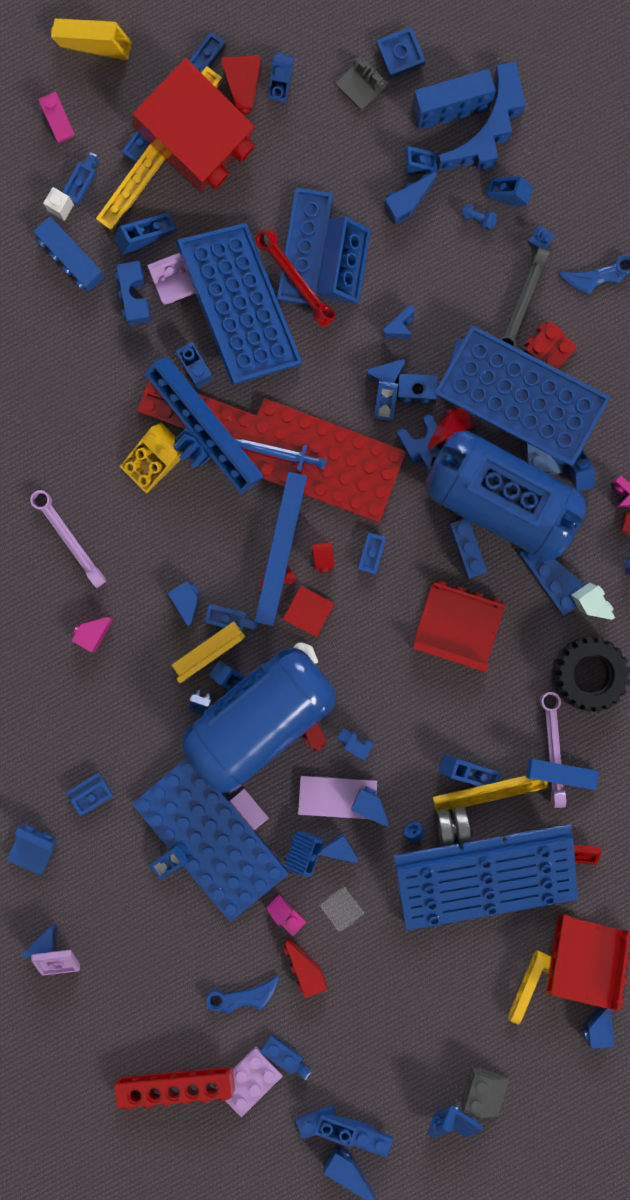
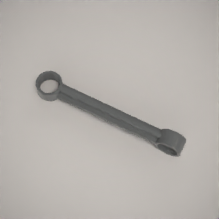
[500,247,550,347]

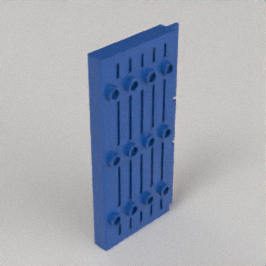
[394,824,578,931]

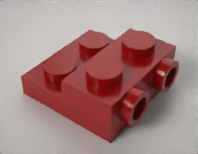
[524,321,577,369]

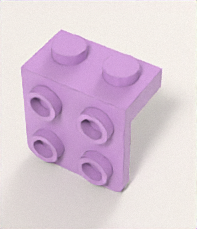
[147,253,195,304]

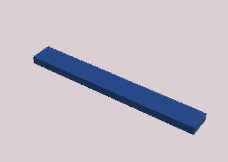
[121,32,226,164]
[255,472,307,626]

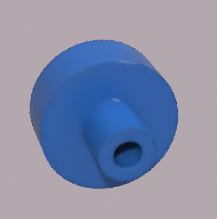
[404,822,425,842]

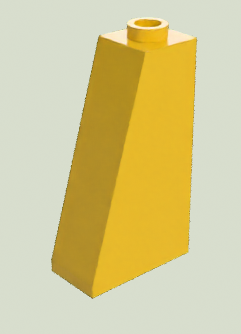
[51,18,132,61]

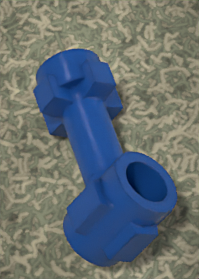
[461,204,497,230]

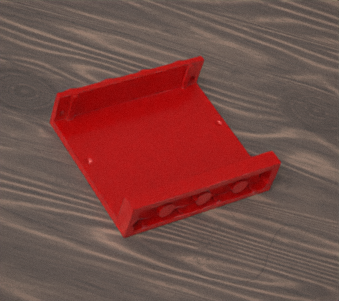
[411,580,508,672]
[545,915,630,1011]

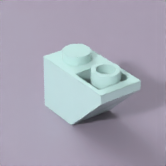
[571,583,615,620]

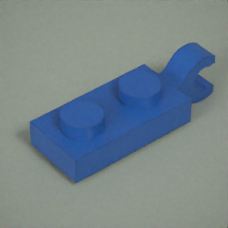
[62,152,99,205]
[205,603,259,631]
[260,1034,311,1080]

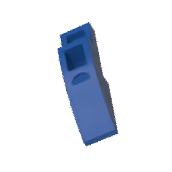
[314,1114,393,1158]

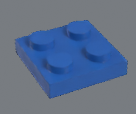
[376,26,426,78]

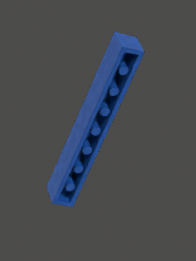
[144,357,264,494]

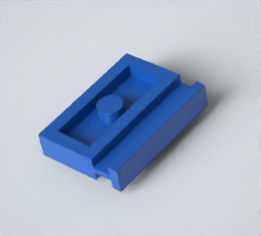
[66,772,114,817]

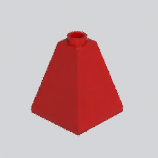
[221,56,262,114]

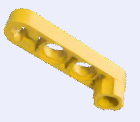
[508,950,551,1025]

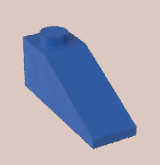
[114,213,177,255]
[438,754,501,786]
[324,1145,376,1200]

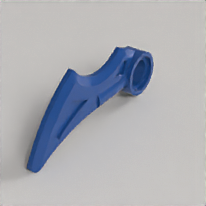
[559,255,630,295]
[206,975,279,1014]

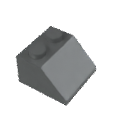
[461,1066,509,1118]

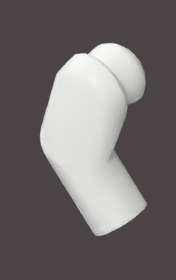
[293,642,318,664]

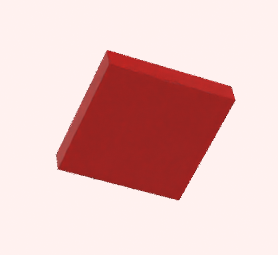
[283,586,334,637]

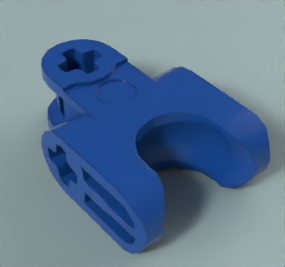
[397,414,444,472]

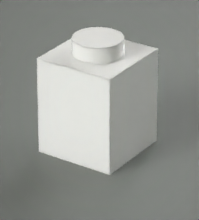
[43,187,74,221]

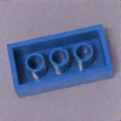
[412,69,496,129]

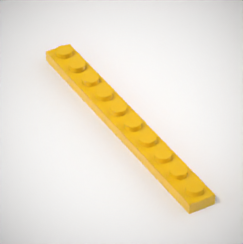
[96,66,222,232]

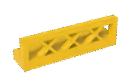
[172,621,245,683]

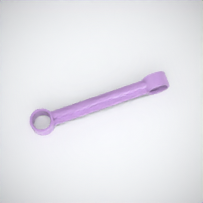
[30,490,107,588]
[540,692,566,808]

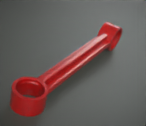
[256,229,336,327]

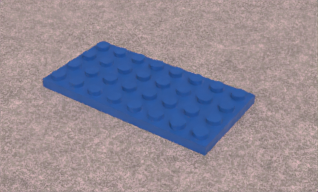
[176,223,302,386]
[435,325,611,467]
[132,758,290,922]

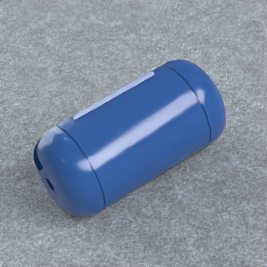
[425,431,587,560]
[182,648,337,793]

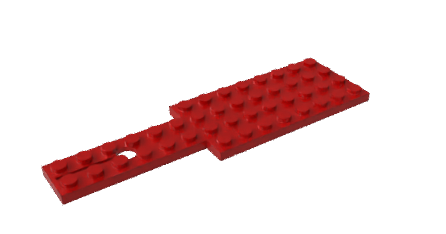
[137,381,406,523]

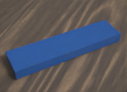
[526,759,599,790]

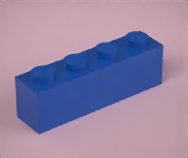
[33,216,105,293]

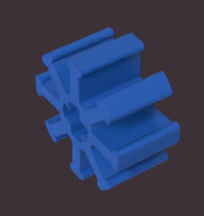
[173,427,211,468]

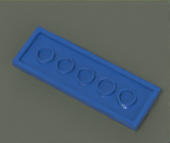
[277,187,333,306]

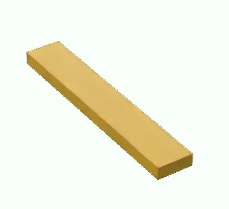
[433,775,548,812]

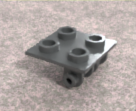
[335,57,389,110]

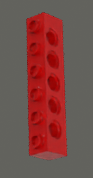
[114,1067,235,1110]

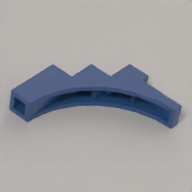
[437,61,526,170]

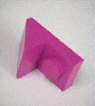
[611,476,630,508]
[266,894,307,936]

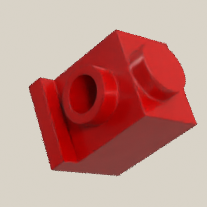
[303,723,327,751]

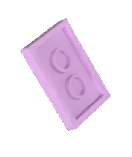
[215,1046,283,1117]

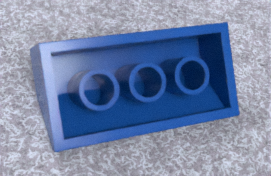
[317,216,371,304]

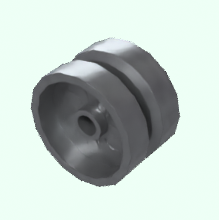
[436,807,471,849]

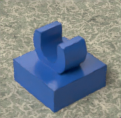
[528,225,555,250]
[189,690,211,714]

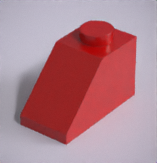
[312,542,334,573]

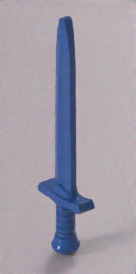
[234,439,326,472]

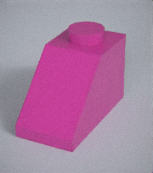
[38,92,75,143]
[72,617,114,653]

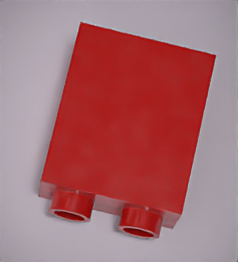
[133,58,256,193]

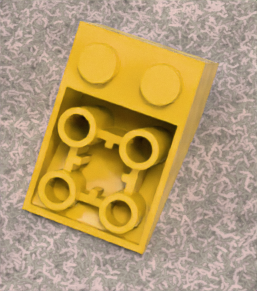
[120,423,183,493]

